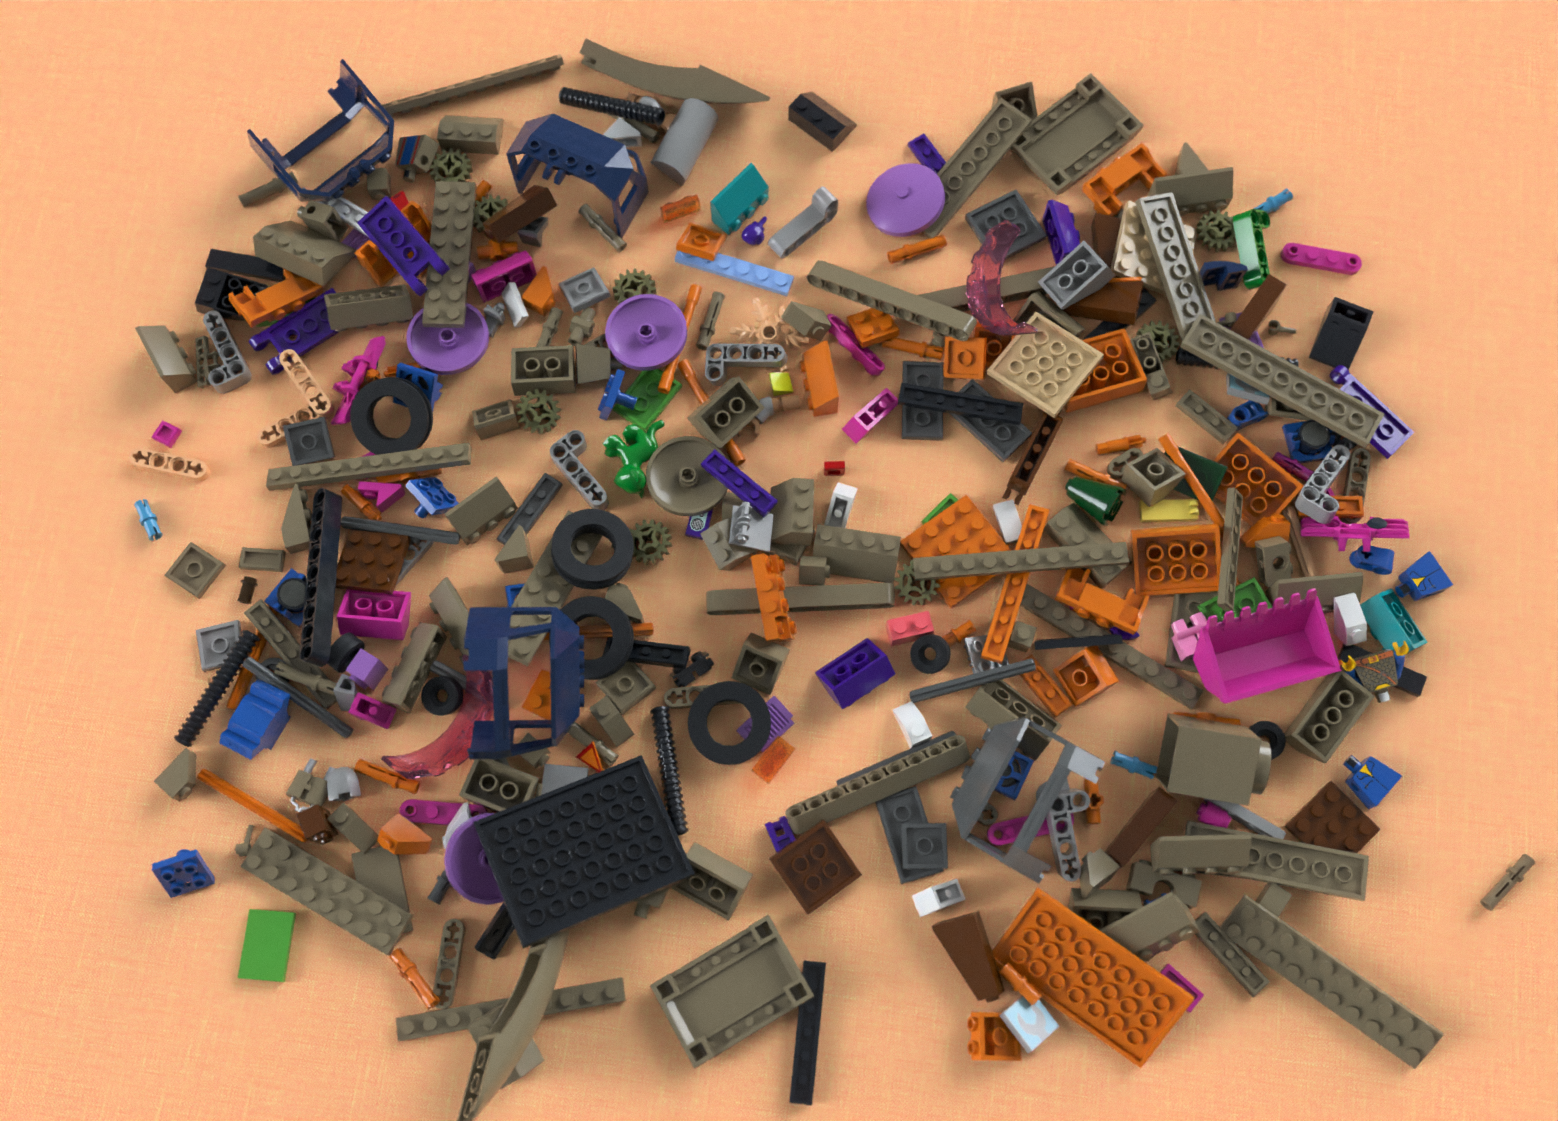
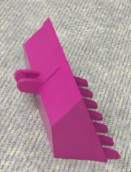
[1193,588,1341,704]

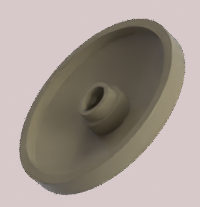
[646,436,728,516]

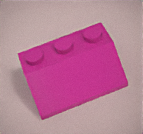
[471,250,537,303]
[337,590,411,640]

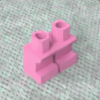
[1171,612,1207,662]

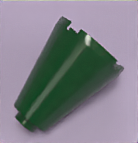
[1065,477,1126,527]

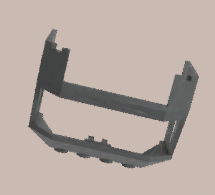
[950,716,1105,883]

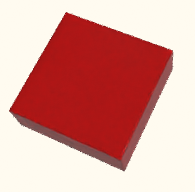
[823,461,845,476]

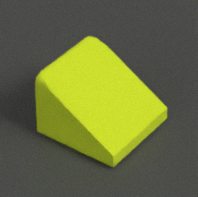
[769,372,793,396]

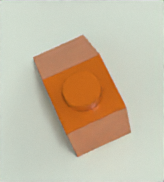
[522,266,555,317]
[1240,514,1291,547]
[377,813,432,854]

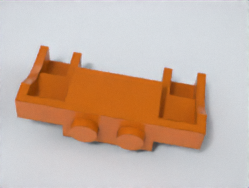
[1082,143,1167,216]
[354,201,432,287]
[229,268,323,327]
[751,553,797,642]
[1055,568,1150,635]

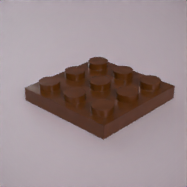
[335,529,411,595]
[1284,781,1381,853]
[769,819,862,915]

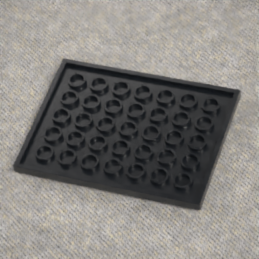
[474,755,695,949]

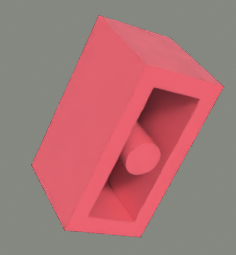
[886,611,934,646]

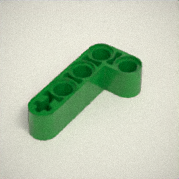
[1233,209,1270,290]

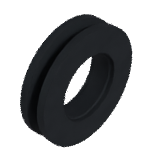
[350,377,433,455]
[551,509,634,590]
[549,596,634,680]
[688,681,771,765]

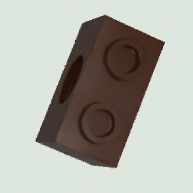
[296,804,338,845]

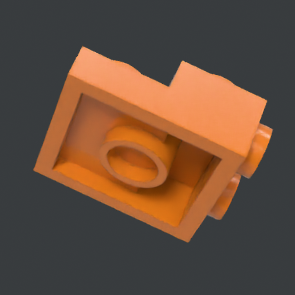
[967,1012,1021,1061]

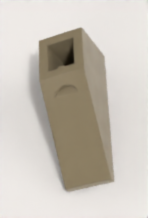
[1130,332,1173,400]
[281,483,312,554]

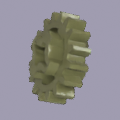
[430,148,473,184]
[473,194,508,236]
[1196,210,1236,252]
[613,268,657,305]
[1136,320,1180,364]
[515,389,561,434]
[630,519,672,565]
[894,560,941,606]

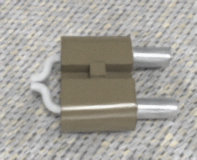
[286,758,335,812]

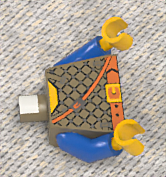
[1339,641,1409,703]

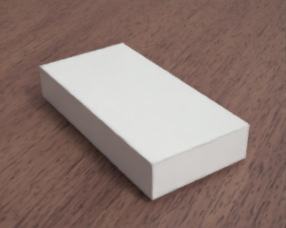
[501,282,528,328]
[992,499,1022,544]

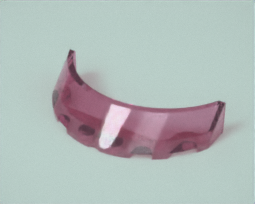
[966,220,1038,335]
[381,654,493,779]

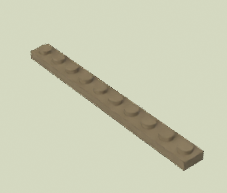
[375,54,564,119]
[266,443,472,491]
[913,542,1129,581]
[1020,584,1204,710]
[396,977,626,1041]

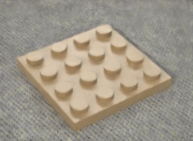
[1110,200,1197,296]
[987,312,1104,418]

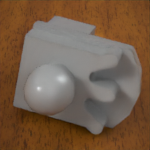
[483,302,506,338]

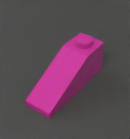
[842,387,898,444]

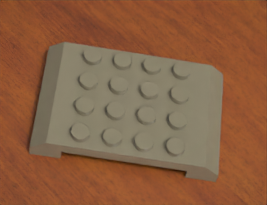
[1011,73,1144,195]
[650,915,814,1068]

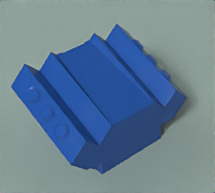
[219,679,291,760]

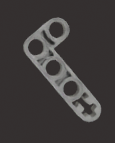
[768,186,838,259]
[203,311,252,394]
[705,343,788,386]
[550,430,609,510]
[1295,445,1350,524]
[1046,788,1090,882]

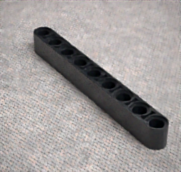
[300,488,342,667]

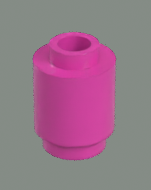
[1196,801,1232,828]

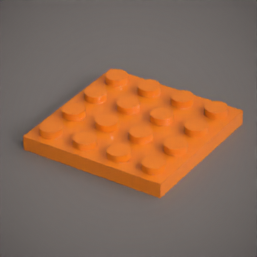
[900,495,1011,609]

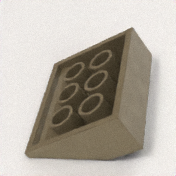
[253,220,357,286]

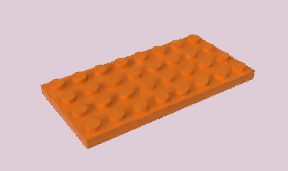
[992,887,1194,1068]

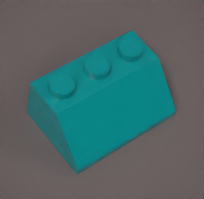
[710,163,769,235]
[1360,588,1428,654]

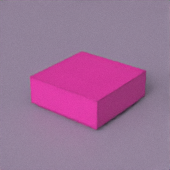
[151,420,182,448]

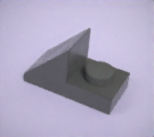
[518,216,548,247]

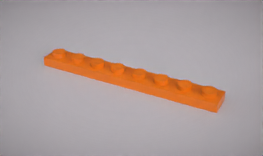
[981,504,1050,664]

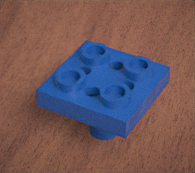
[598,369,637,421]
[405,477,459,518]
[152,849,215,898]

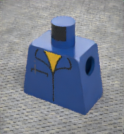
[1395,551,1453,601]
[1343,755,1402,809]

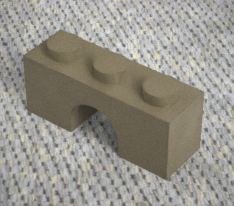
[1126,859,1202,909]

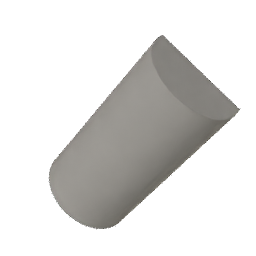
[650,98,719,186]

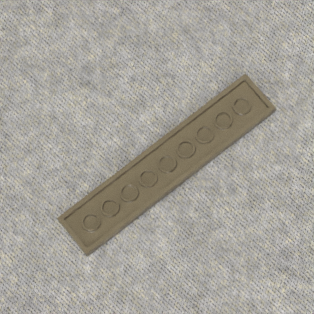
[1180,314,1384,448]
[1220,894,1444,1069]

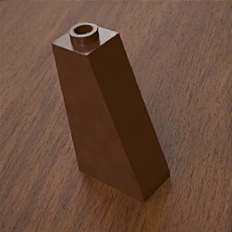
[482,185,558,243]
[1091,213,1122,278]
[1230,274,1287,341]
[1063,280,1143,325]
[1104,787,1177,868]
[932,911,1005,1002]

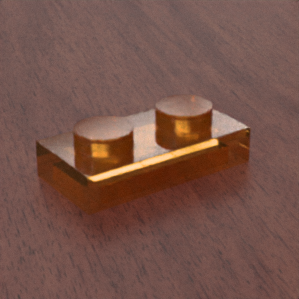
[660,194,701,223]
[752,736,795,784]

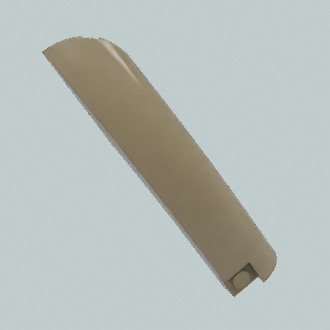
[579,38,771,104]
[457,929,570,1121]

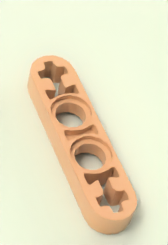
[279,349,333,417]
[257,399,334,448]
[129,448,210,481]

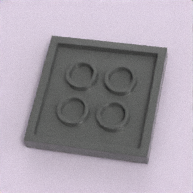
[965,189,1047,265]

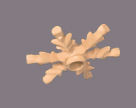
[730,297,810,373]

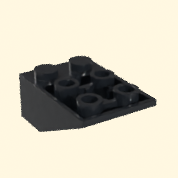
[195,267,268,321]
[1308,297,1374,370]

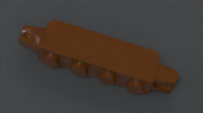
[1002,408,1063,505]

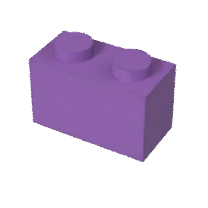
[346,648,388,690]

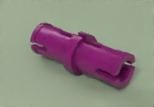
[1272,451,1315,482]

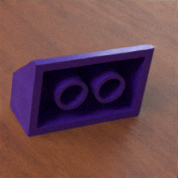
[1042,200,1080,265]
[815,638,896,710]

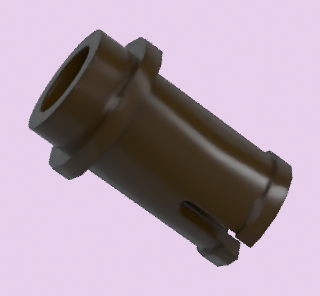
[237,576,258,604]

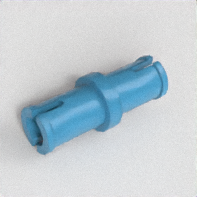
[1253,188,1293,213]
[134,499,163,541]
[1110,751,1157,779]

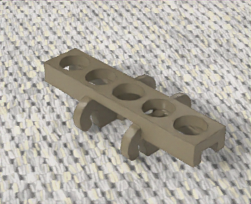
[195,336,221,389]

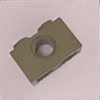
[1255,536,1293,587]

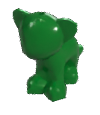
[602,420,665,498]

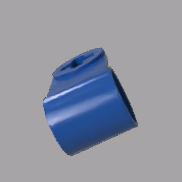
[1227,400,1269,431]
[1349,545,1395,575]

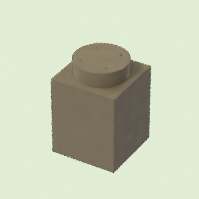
[1156,713,1271,806]

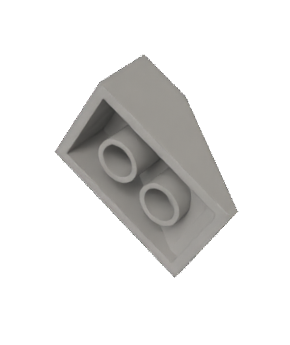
[1038,240,1115,310]

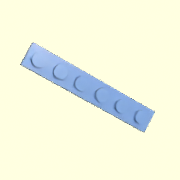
[674,251,794,296]

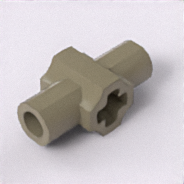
[568,307,596,346]

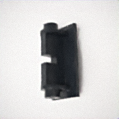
[669,651,714,687]

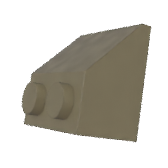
[1121,448,1186,507]
[700,517,761,571]
[731,632,790,695]

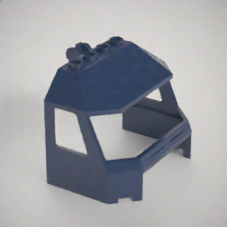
[247,59,394,202]
[506,114,649,239]
[463,607,584,759]

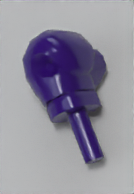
[741,216,768,245]

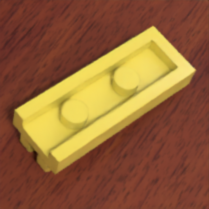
[1139,499,1199,522]

